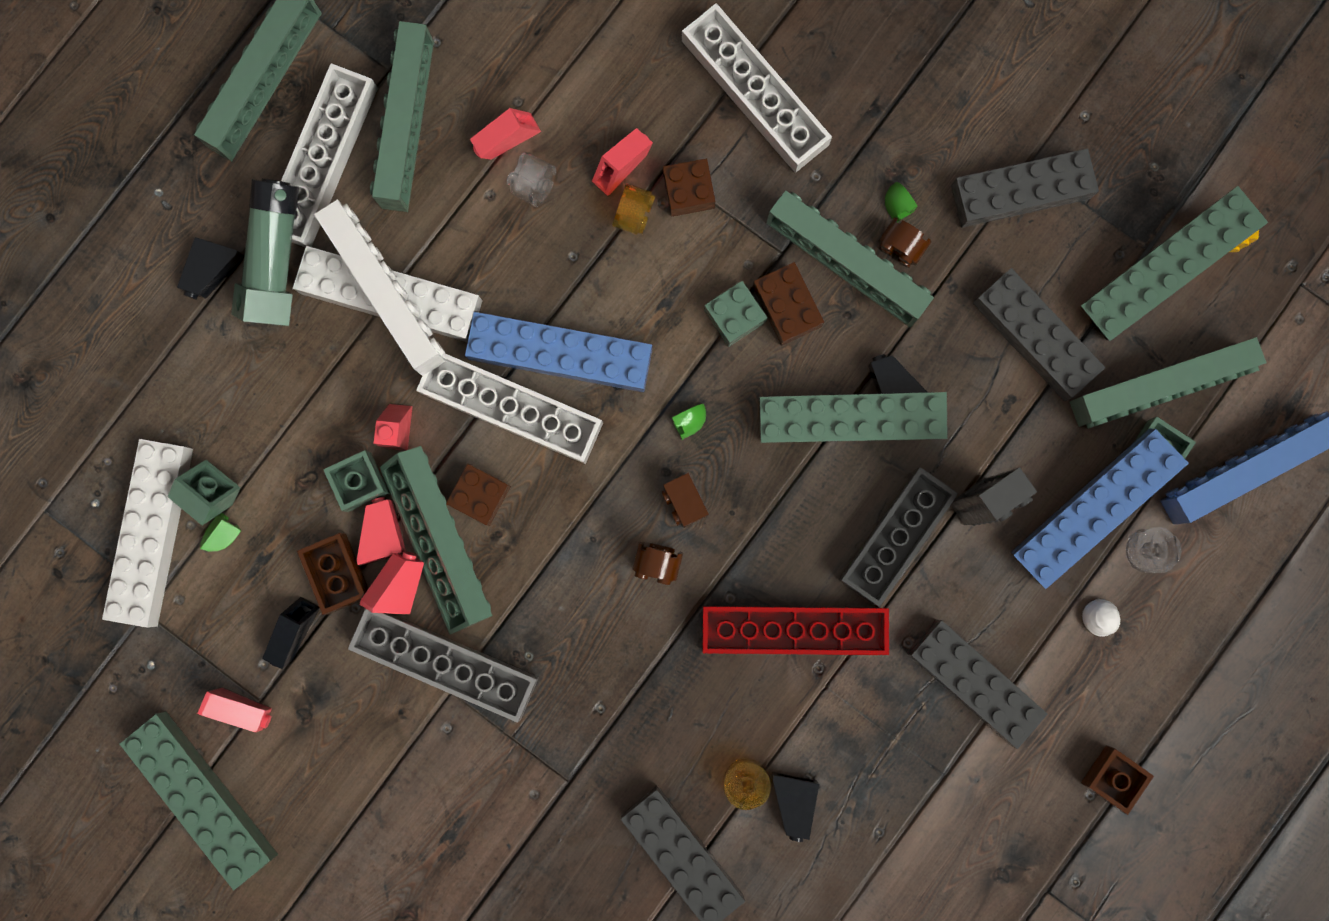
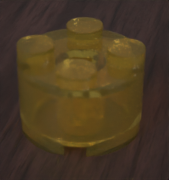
[612,183,655,235]
[723,759,771,810]

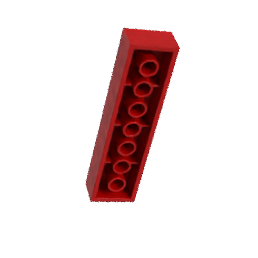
[702,606,889,655]

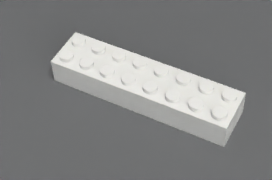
[682,3,832,173]
[281,63,378,248]
[314,199,445,376]
[293,246,482,342]
[416,354,603,464]
[102,439,193,628]

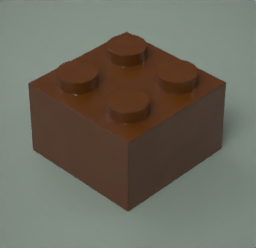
[663,158,716,217]
[446,464,511,526]
[662,473,709,528]
[1081,745,1154,815]

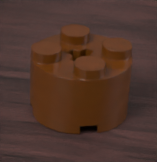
[878,217,931,268]
[632,542,683,585]

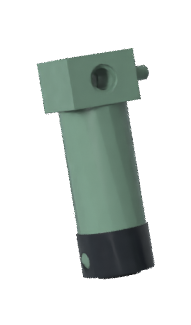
[231,178,299,326]

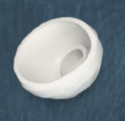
[1082,599,1121,636]

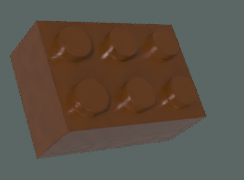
[752,262,824,346]
[297,533,368,615]

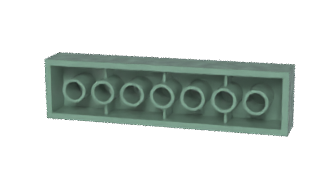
[194,0,322,162]
[370,21,434,212]
[1080,186,1268,341]
[766,190,934,327]
[1070,337,1267,429]
[760,392,948,443]
[380,446,493,635]
[120,712,278,891]

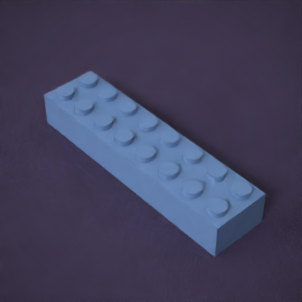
[465,312,652,392]
[1160,411,1329,525]
[1011,428,1189,589]

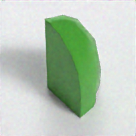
[885,182,918,222]
[672,404,706,440]
[200,513,241,551]

